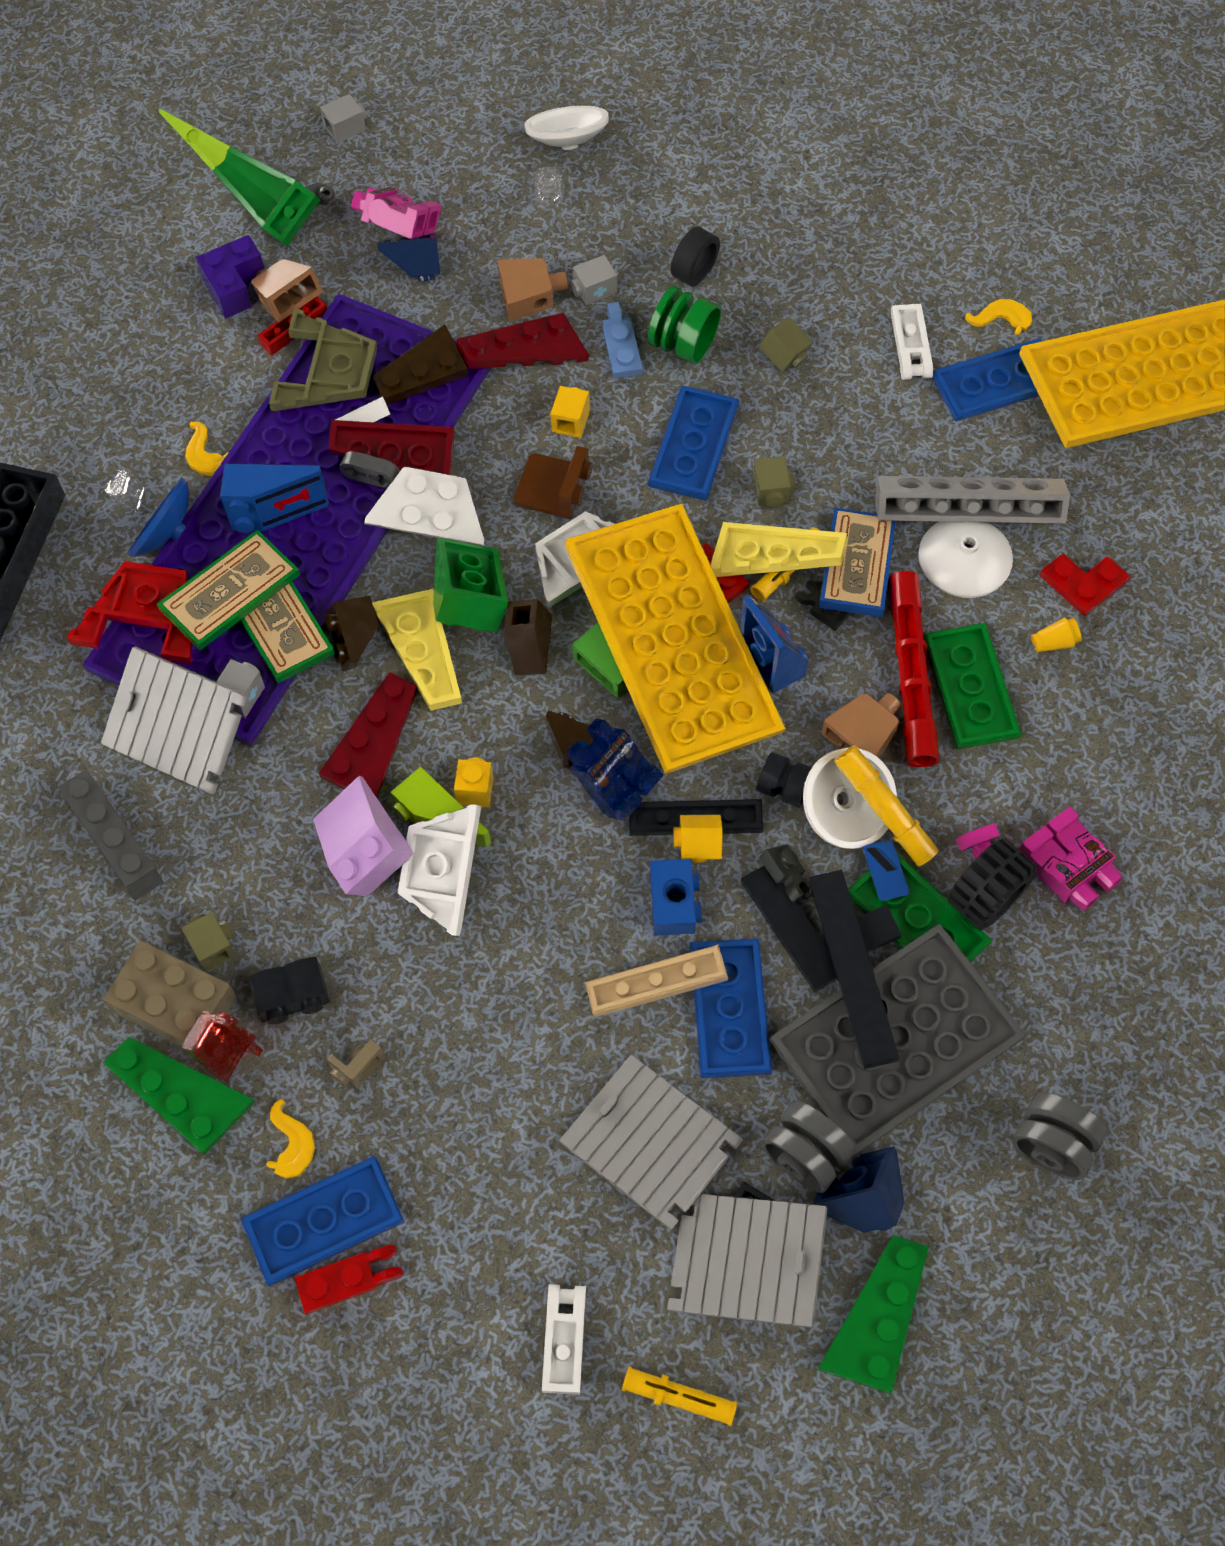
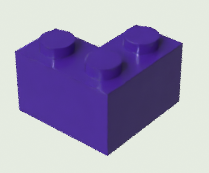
[196,235,264,319]

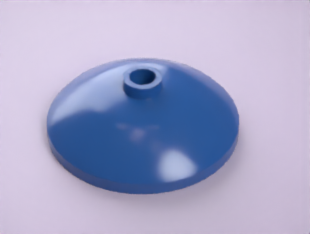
[127,477,189,557]

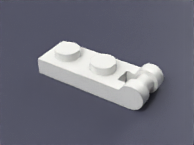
[891,304,933,380]
[542,1284,586,1395]

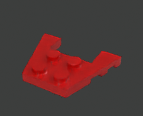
[67,561,192,664]

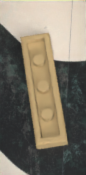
[585,945,728,1017]

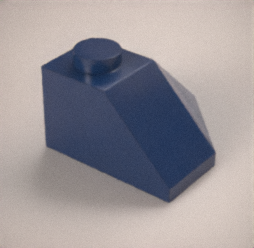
[377,234,440,281]
[812,1146,905,1233]

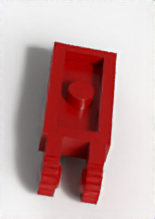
[294,1244,404,1315]

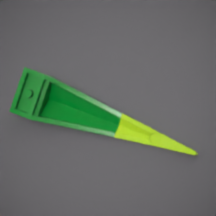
[159,109,321,246]

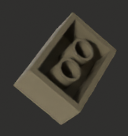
[102,940,237,1057]

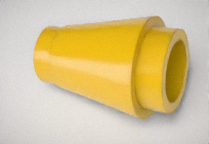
[1031,617,1082,653]

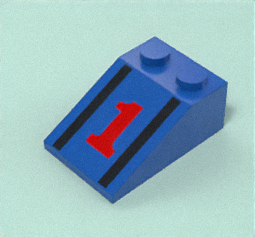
[220,464,329,533]
[740,596,808,694]

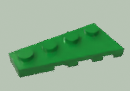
[817,1235,929,1394]

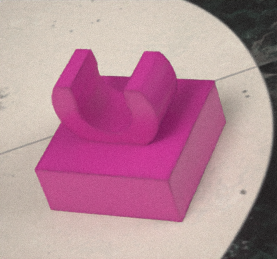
[955,823,1000,859]

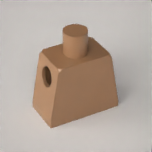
[497,258,568,321]
[251,259,323,322]
[821,693,901,758]

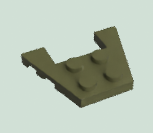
[269,309,377,411]

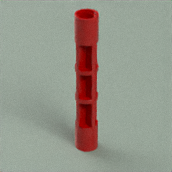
[888,571,940,767]

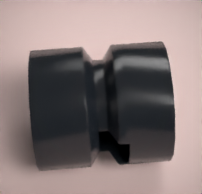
[756,751,812,808]

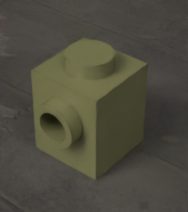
[758,317,814,372]
[753,456,795,507]
[181,912,236,972]

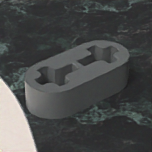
[339,451,400,488]

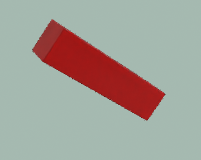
[257,296,327,356]

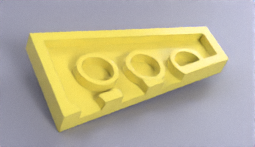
[710,522,848,577]
[372,589,462,711]

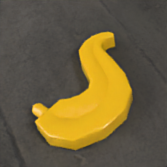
[965,299,1032,335]
[185,421,229,476]
[266,1099,316,1179]

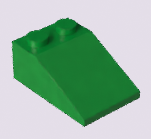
[433,537,508,633]

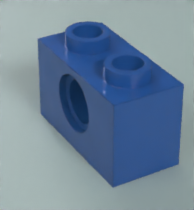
[650,859,702,936]

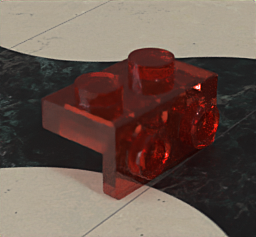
[181,1010,263,1082]

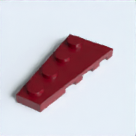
[456,312,589,369]

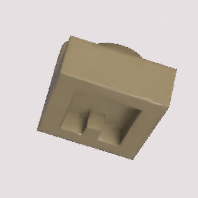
[327,1039,385,1089]

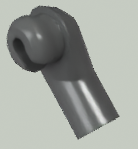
[305,182,335,205]

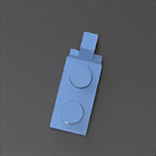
[603,302,643,379]

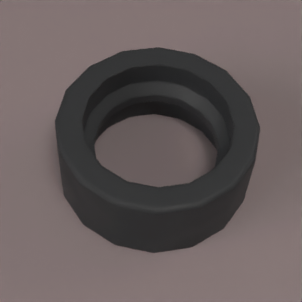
[671,226,720,287]

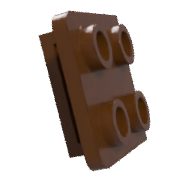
[514,446,593,519]

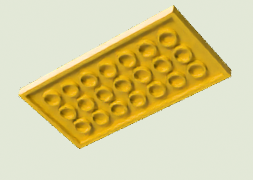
[1019,299,1225,449]
[564,504,785,774]

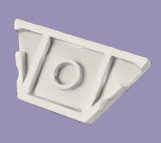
[364,467,484,546]
[535,511,615,608]
[398,804,481,936]

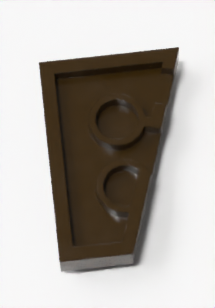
[372,325,468,405]

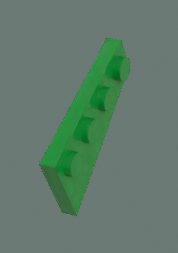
[103,1037,255,1155]

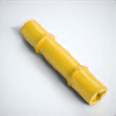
[834,745,939,867]

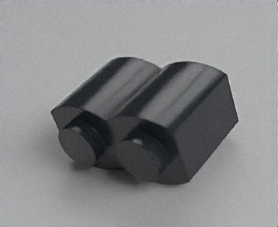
[249,957,330,1024]

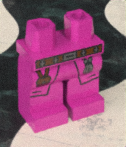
[351,187,442,239]
[1019,806,1123,911]

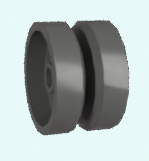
[1011,1092,1108,1180]
[761,1101,856,1193]

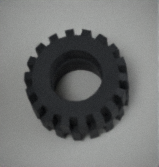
[948,838,1038,930]

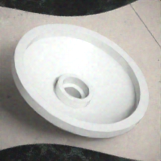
[525,106,609,150]
[918,521,1013,598]
[803,748,897,849]

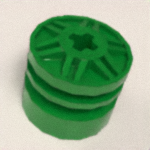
[648,286,721,364]

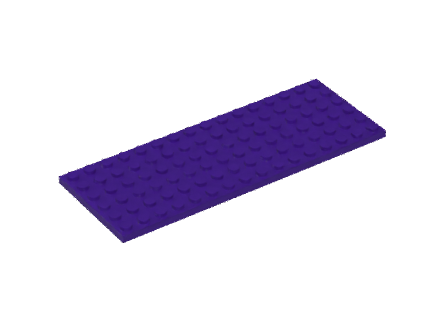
[83,293,491,746]

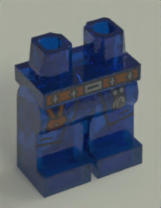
[567,719,664,821]

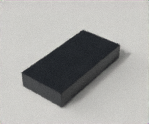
[857,904,902,953]

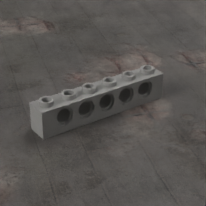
[875,476,1070,523]

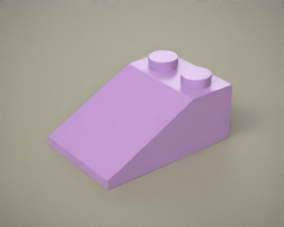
[313,776,414,896]

